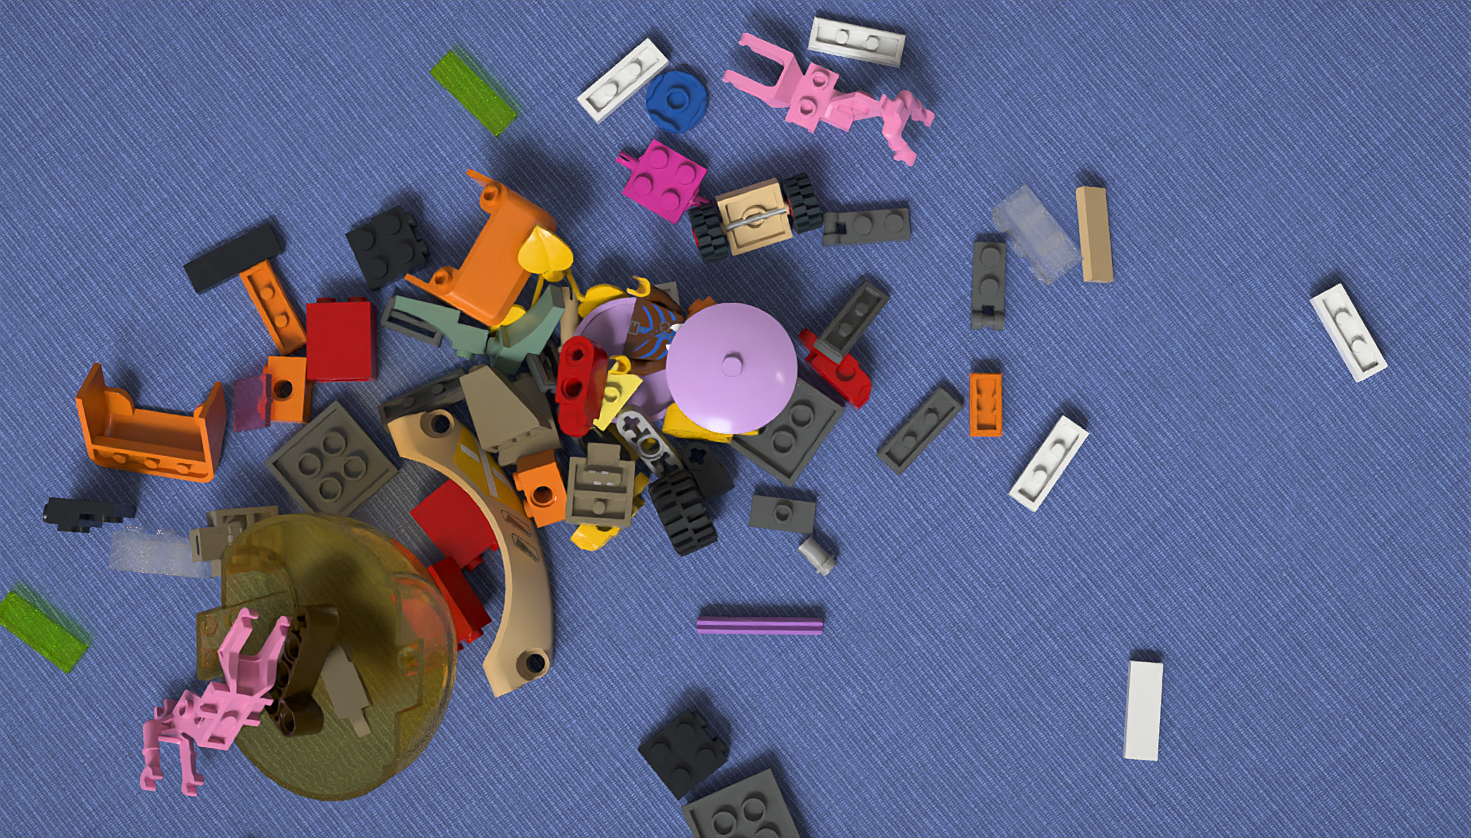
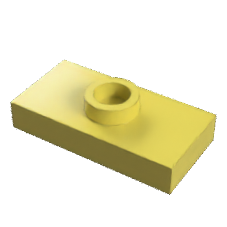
[593,361,643,431]

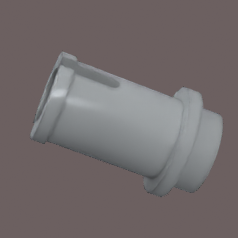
[797,536,838,577]

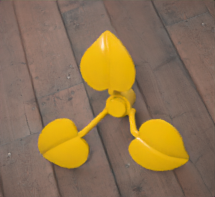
[487,224,629,337]

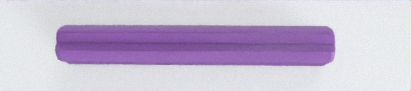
[696,616,823,635]

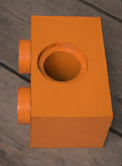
[260,356,313,424]
[513,448,567,528]

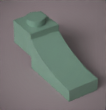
[486,285,565,375]
[392,295,489,360]

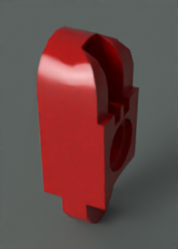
[796,327,872,410]
[555,335,608,437]

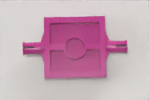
[616,139,714,226]

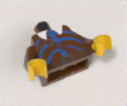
[608,275,685,376]

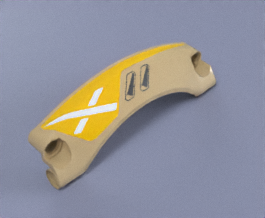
[387,409,554,698]

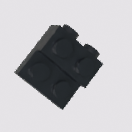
[345,205,431,292]
[43,497,136,533]
[638,708,729,801]

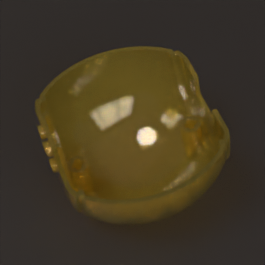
[196,512,458,802]

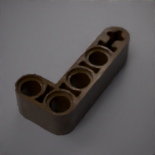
[264,604,339,738]

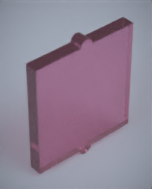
[233,374,273,433]

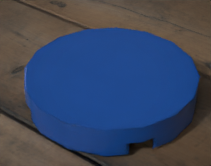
[646,70,707,133]

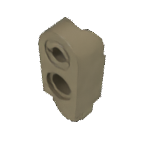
[320,645,374,738]

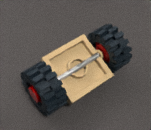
[687,172,823,264]

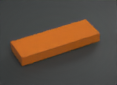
[239,259,307,357]

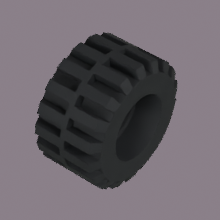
[648,468,718,557]

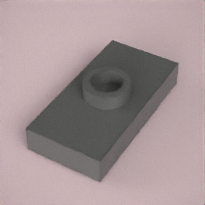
[749,495,816,535]

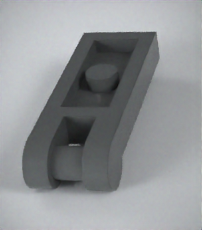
[820,208,910,247]
[970,242,1006,331]

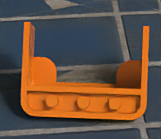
[404,168,557,327]
[75,362,227,483]

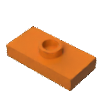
[969,373,1002,437]

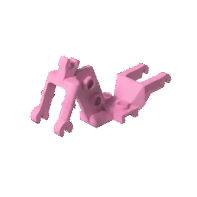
[722,33,935,167]
[140,607,292,797]

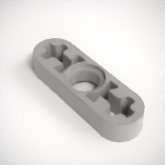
[617,404,684,479]

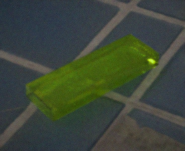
[429,50,518,139]
[0,591,90,674]

